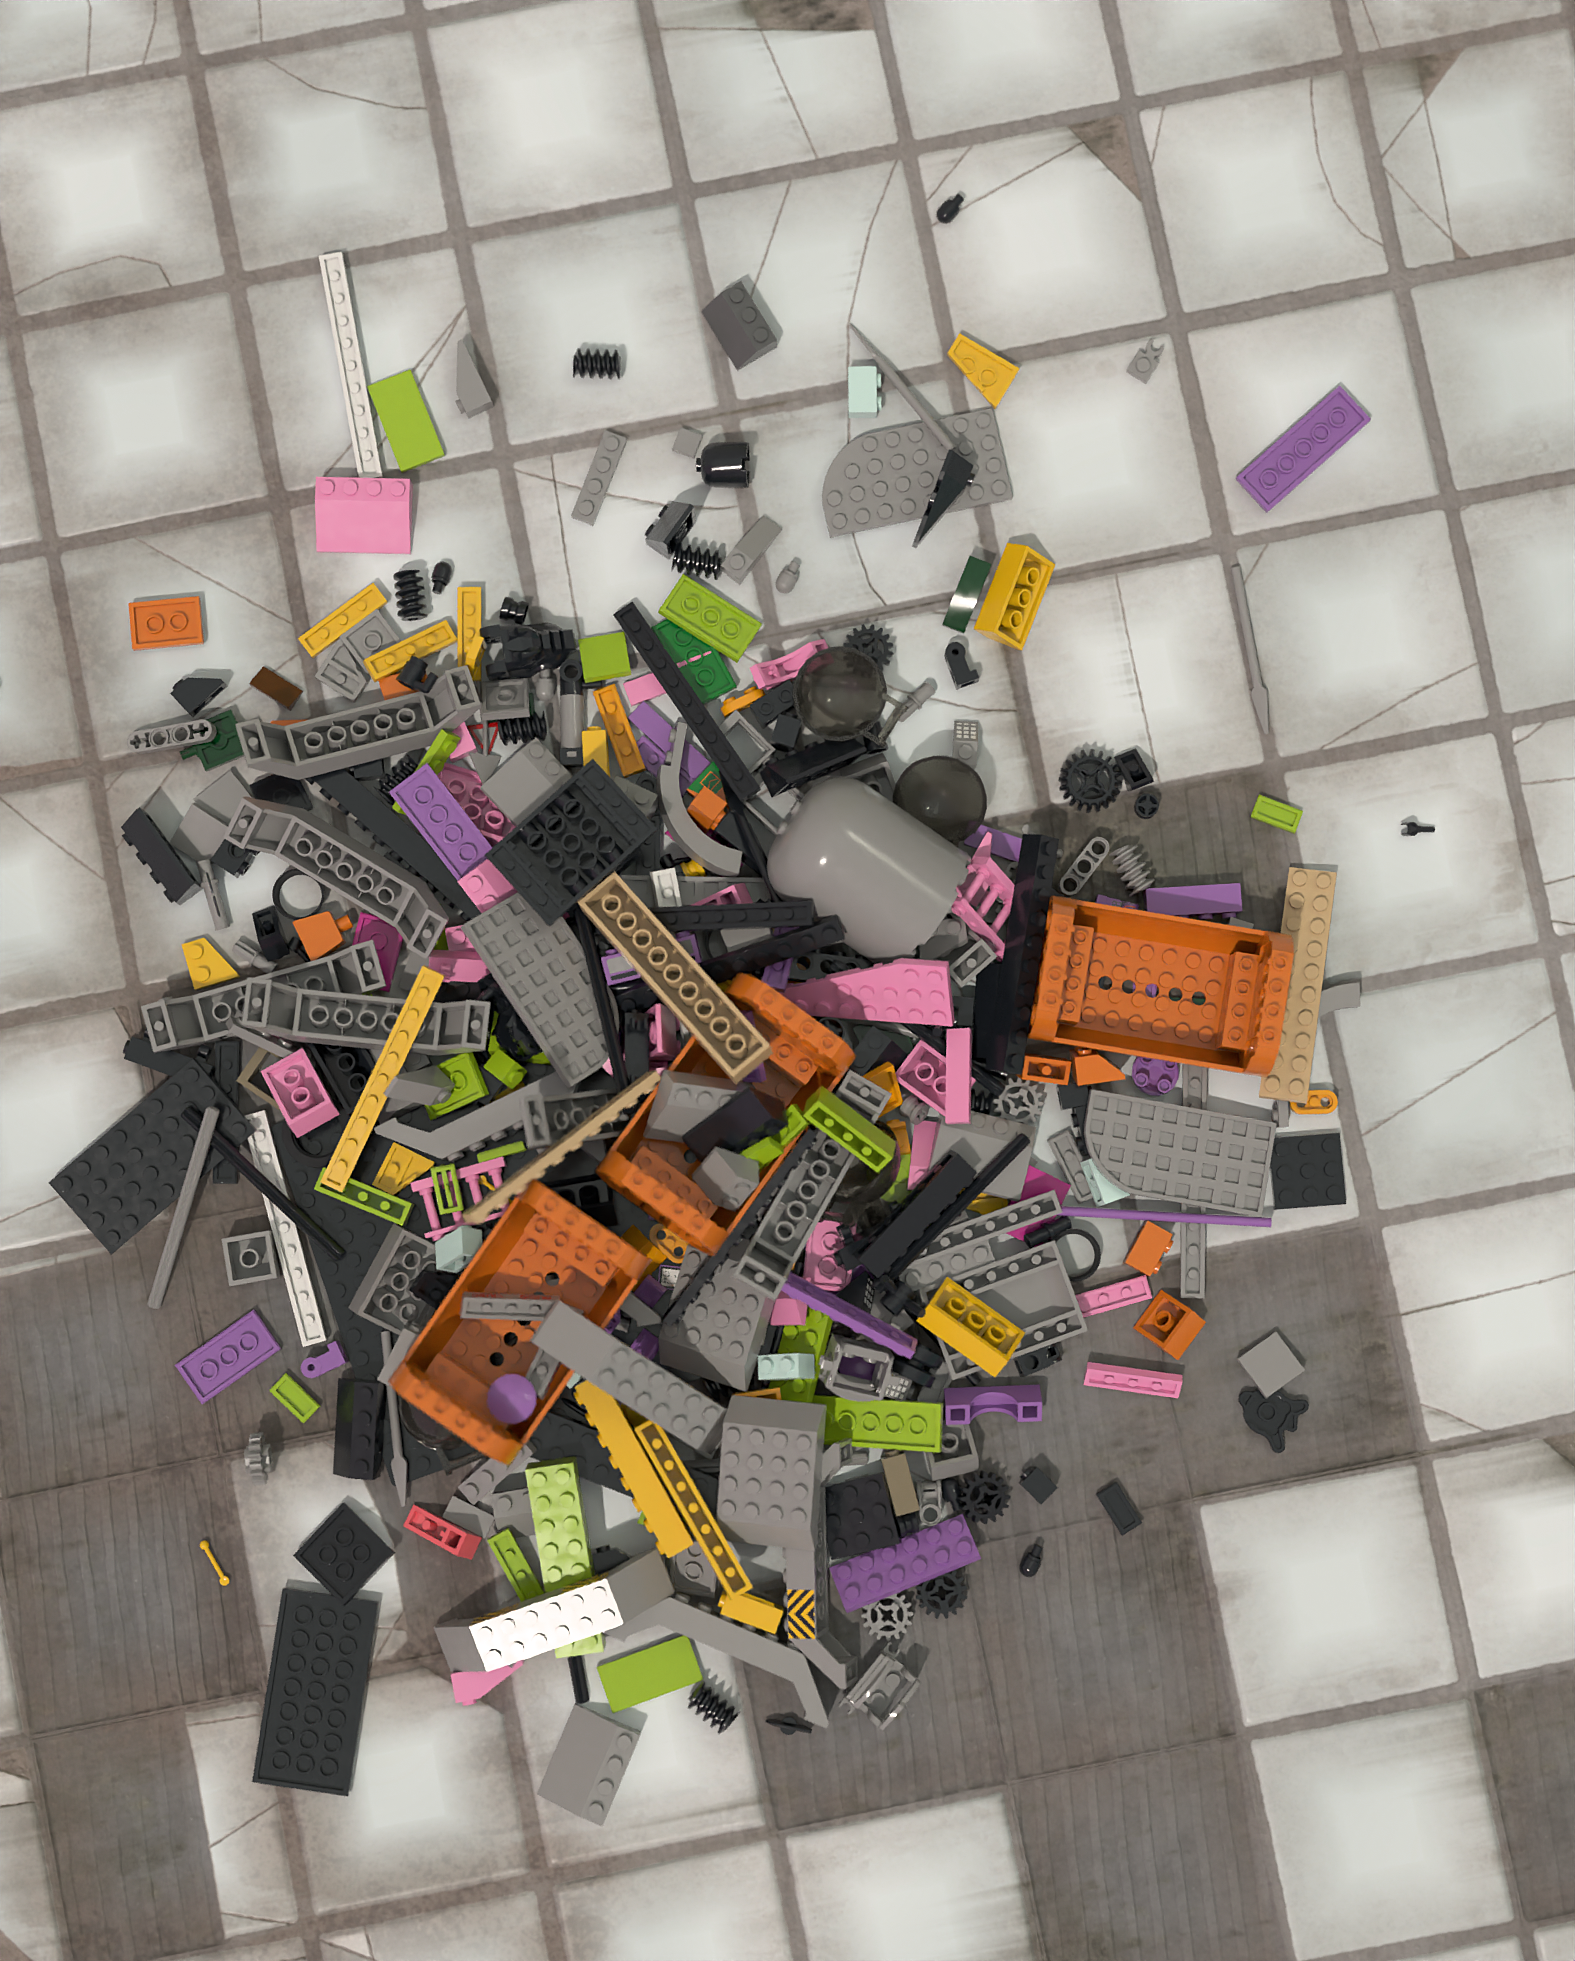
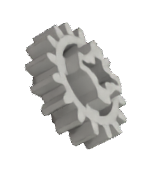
[992,1077,1044,1125]
[244,1432,273,1486]
[861,1593,913,1641]

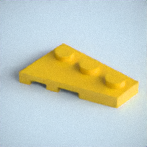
[947,333,1020,410]

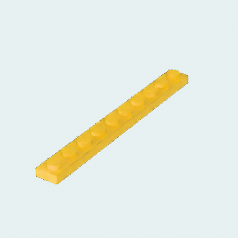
[320,965,445,1192]

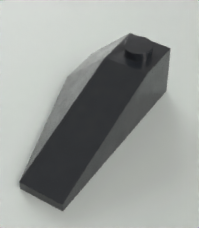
[912,449,975,548]

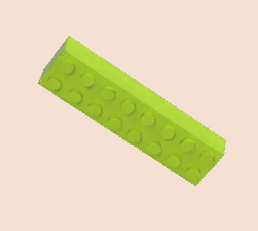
[525,1456,606,1659]

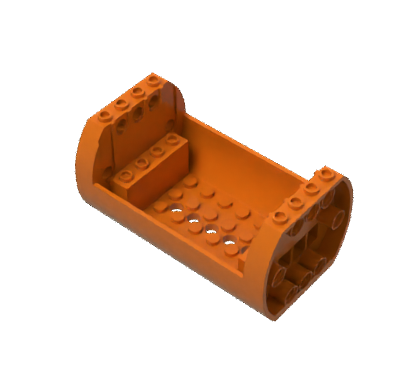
[1027,895,1294,1077]
[594,973,856,1256]
[388,1178,652,1465]

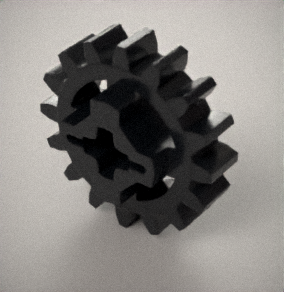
[843,624,893,676]
[957,1470,1010,1524]
[915,1570,967,1619]

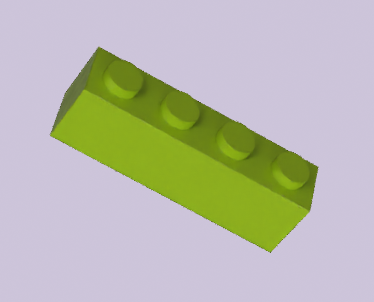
[803,1086,896,1173]
[314,1167,415,1226]

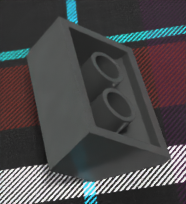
[701,281,777,371]

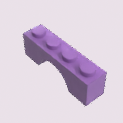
[944,1385,1042,1425]

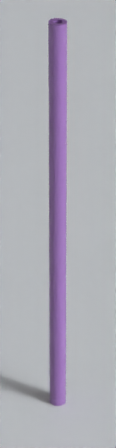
[1057,1206,1272,1227]

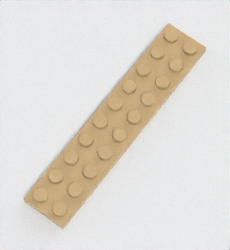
[1259,867,1337,1104]

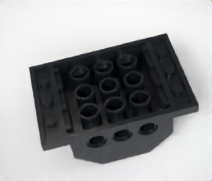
[485,759,658,927]

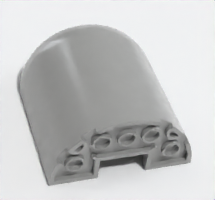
[767,777,971,965]

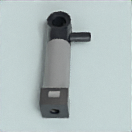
[559,659,602,768]

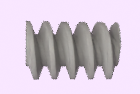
[1109,845,1155,897]

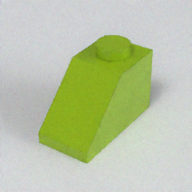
[483,1048,527,1090]

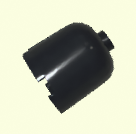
[696,441,750,489]

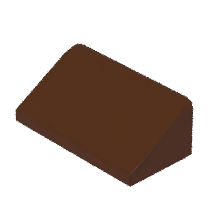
[249,666,303,711]

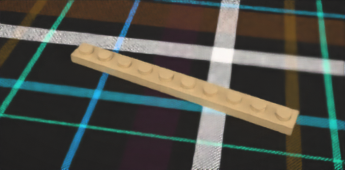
[461,1071,662,1224]

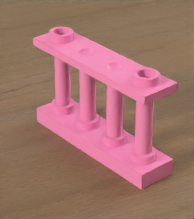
[951,857,1015,962]
[410,1156,510,1242]

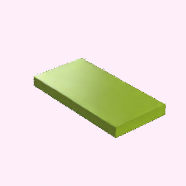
[367,370,445,473]
[658,574,762,663]
[596,1635,704,1713]

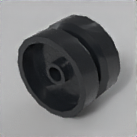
[892,1343,944,1389]

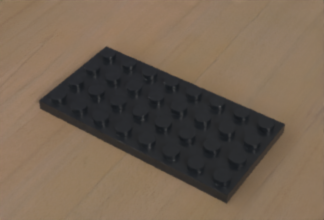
[48,1058,257,1255]
[252,1588,379,1797]

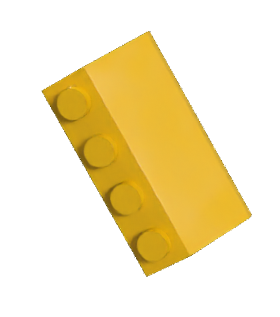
[974,543,1055,650]
[916,1277,1025,1377]

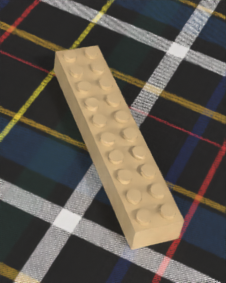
[578,872,773,1084]

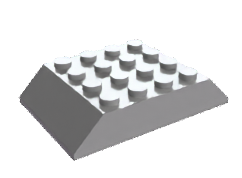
[658,1238,775,1392]
[919,1240,1088,1380]
[716,1395,826,1551]

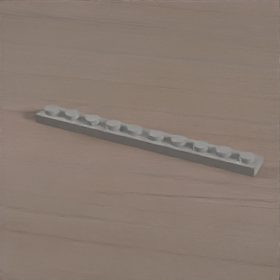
[1180,1064,1207,1298]

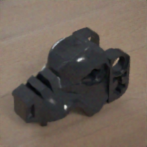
[479,622,577,681]
[476,973,543,1063]

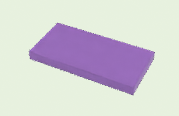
[175,1310,282,1404]

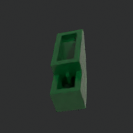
[942,556,992,634]

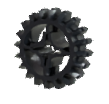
[1058,749,1122,813]

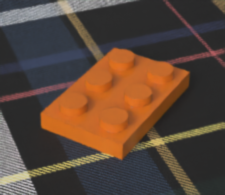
[128,596,204,651]

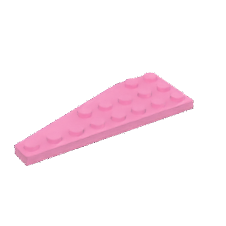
[777,958,955,1026]

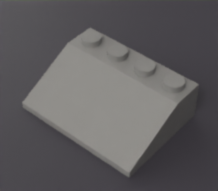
[480,738,573,827]
[643,1070,756,1143]
[927,1111,1036,1202]
[348,1223,454,1335]
[537,1703,641,1826]

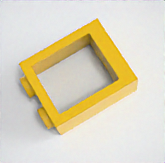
[582,726,610,777]
[718,1590,783,1634]

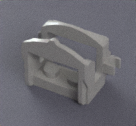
[819,1334,901,1402]
[839,1641,921,1731]

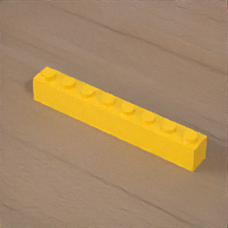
[573,1380,694,1558]
[634,1420,753,1600]

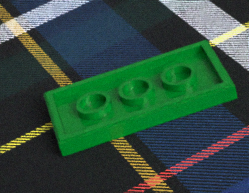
[651,619,737,705]

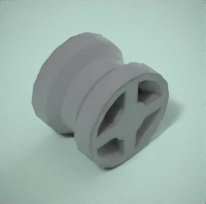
[899,1095,929,1125]

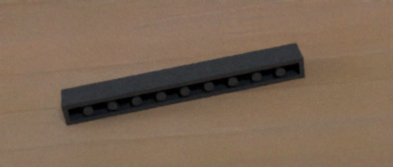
[304,769,482,922]
[985,834,1059,1075]

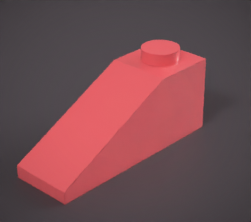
[403,1504,482,1560]

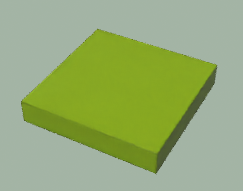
[578,632,631,683]

